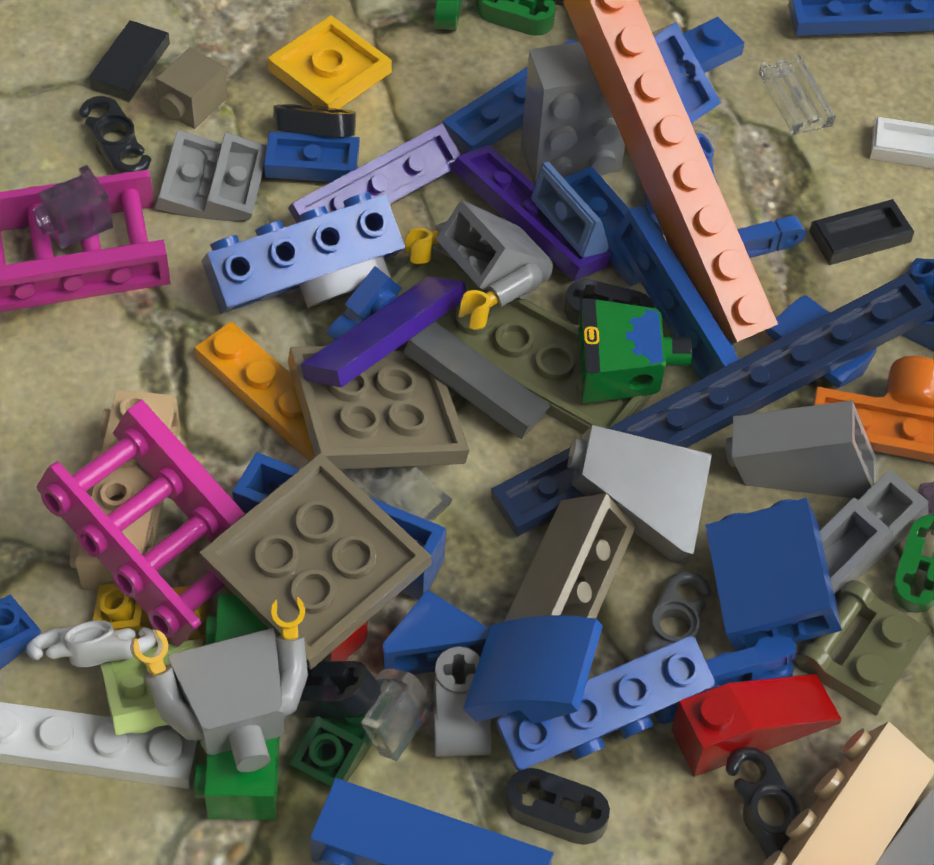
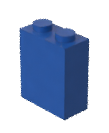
[705,497,842,651]

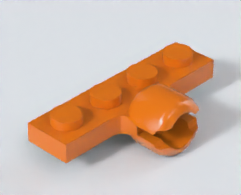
[813,355,934,463]

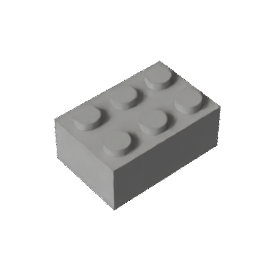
[521,42,625,184]

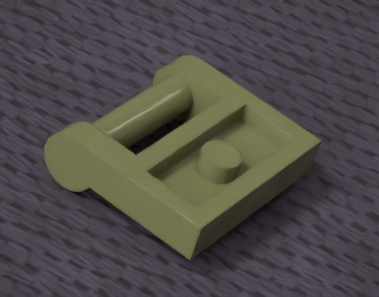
[796,580,931,716]

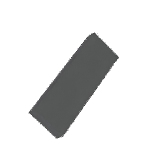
[404,322,551,439]

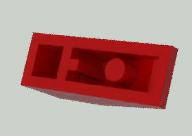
[671,674,841,777]

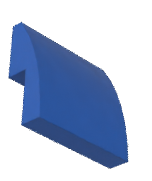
[463,615,603,724]

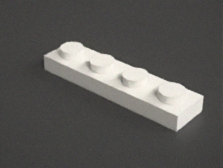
[0,702,200,789]

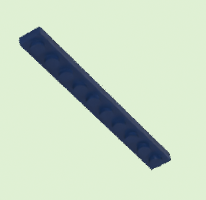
[491,273,934,537]

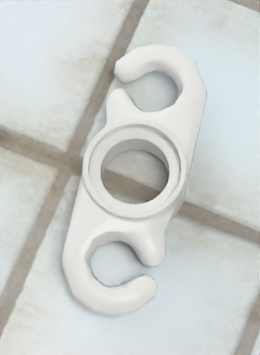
[26,620,156,667]

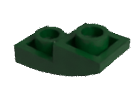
[289,691,397,788]

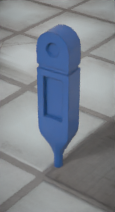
[737,216,806,258]

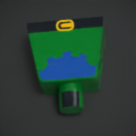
[578,298,692,403]

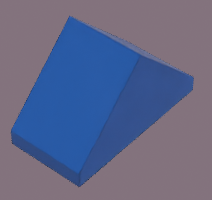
[382,590,490,679]

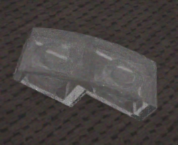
[343,467,452,522]

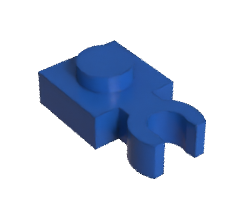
[327,266,402,340]

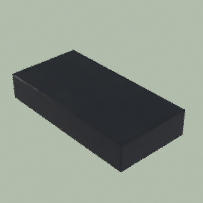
[89,20,170,101]
[809,199,914,265]

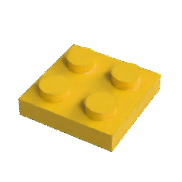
[267,15,392,109]

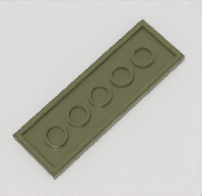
[391,248,653,434]

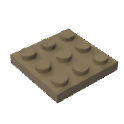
[288,345,469,469]
[199,453,432,670]

